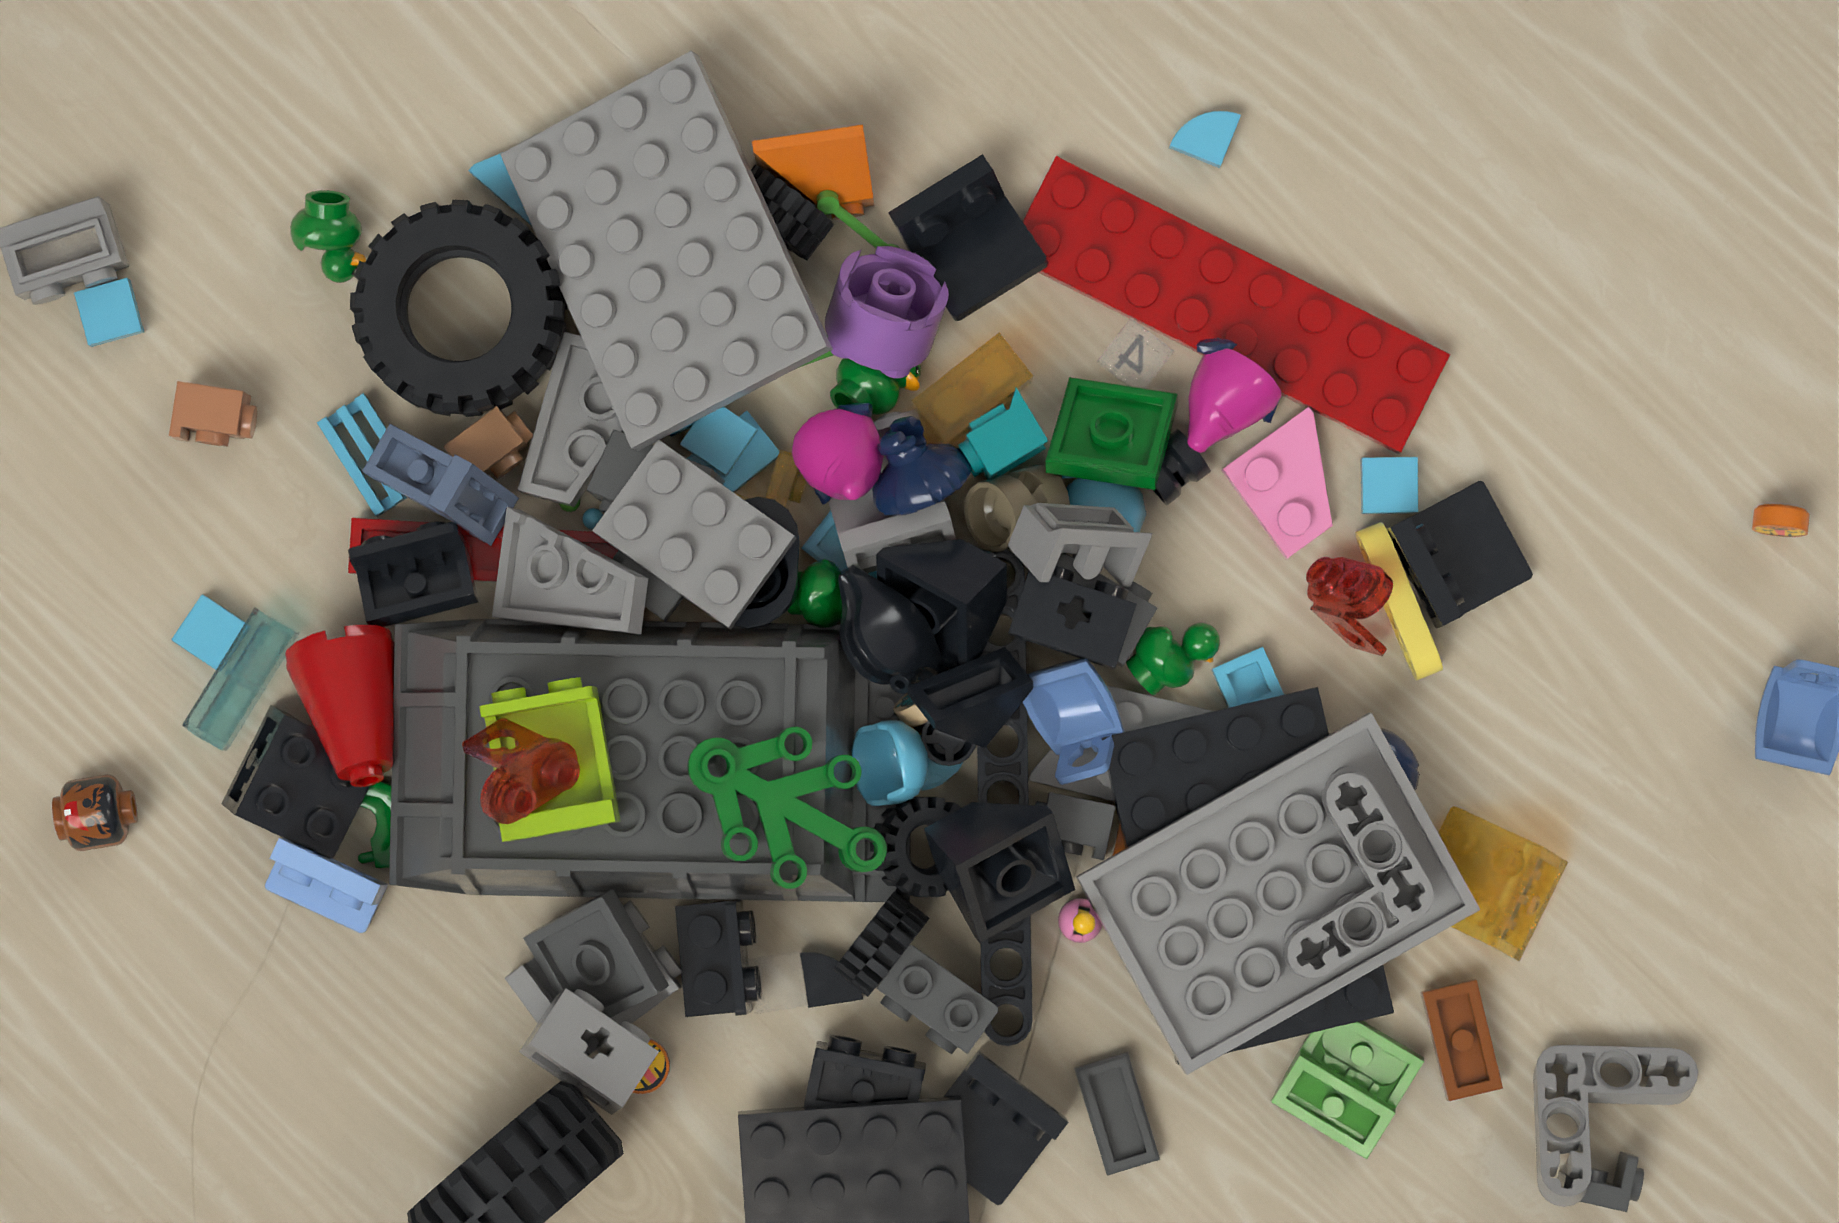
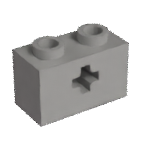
[519,988,659,1115]

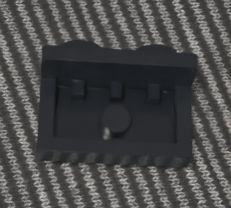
[348,521,479,627]
[803,1035,926,1107]

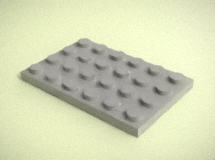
[500,51,833,451]
[1076,713,1480,1075]

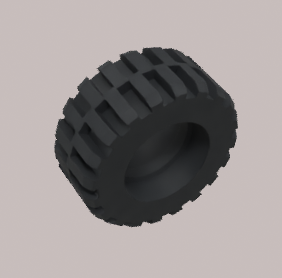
[350,199,568,417]
[407,1081,624,1223]

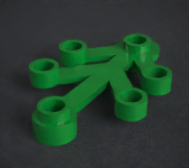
[687,727,887,889]

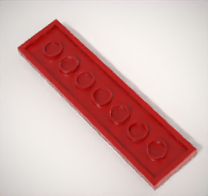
[1023,156,1451,454]

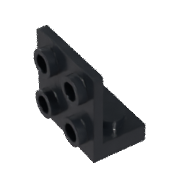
[888,154,1049,321]
[1387,481,1533,629]
[221,705,370,859]
[675,900,762,1017]
[943,1051,1069,1205]

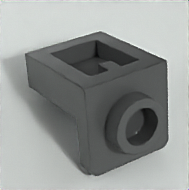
[1557,1151,1644,1212]

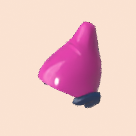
[1187,338,1282,453]
[792,403,884,505]

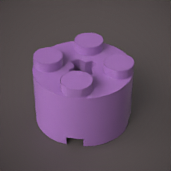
[825,246,949,378]

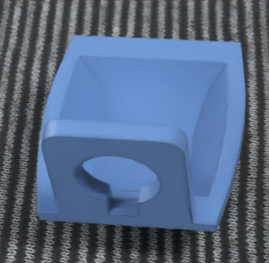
[1023,658,1124,785]
[1755,659,1839,776]

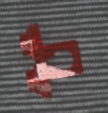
[1306,557,1393,656]
[462,718,580,824]

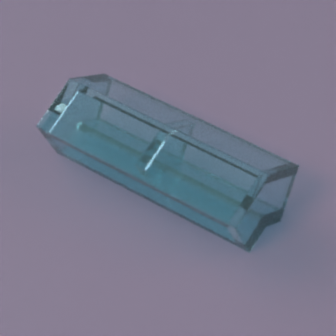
[182,607,300,751]

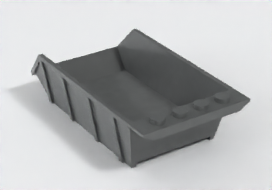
[389,619,911,902]

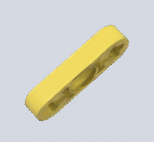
[1355,522,1443,681]

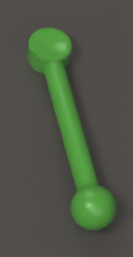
[816,190,900,249]

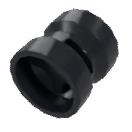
[1153,428,1211,506]
[921,721,976,766]

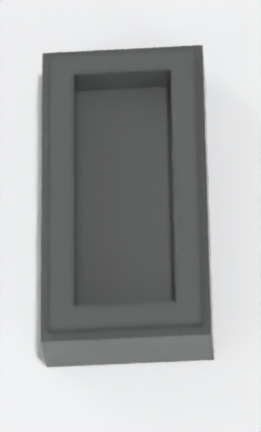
[1074,1052,1160,1176]

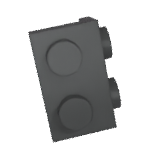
[877,945,998,1054]

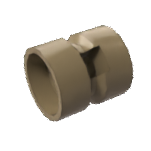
[964,465,1070,552]

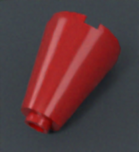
[285,625,395,787]

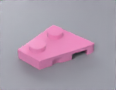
[1221,407,1333,559]

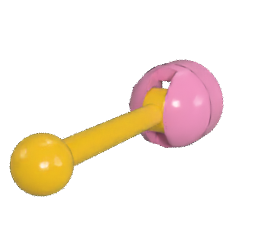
[1058,898,1102,943]

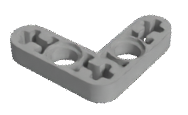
[1284,773,1434,979]
[1533,1045,1698,1207]

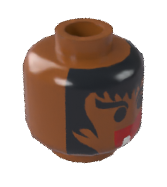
[52,774,138,851]

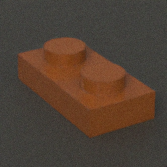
[1421,979,1503,1101]

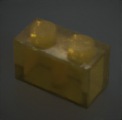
[911,332,1033,445]

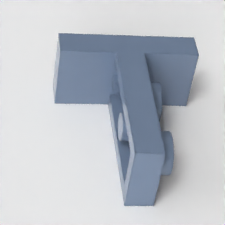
[362,424,519,546]

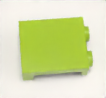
[479,677,621,842]

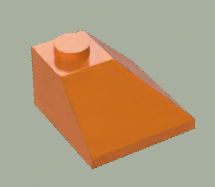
[752,124,874,220]

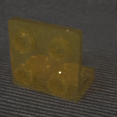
[1438,806,1568,961]

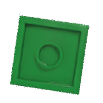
[1045,377,1178,490]

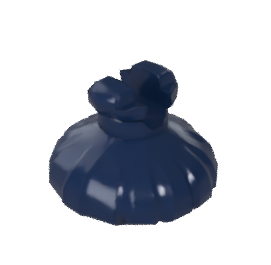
[872,416,972,516]

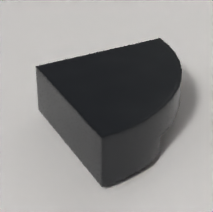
[800,952,863,1008]

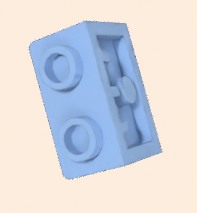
[265,838,388,933]

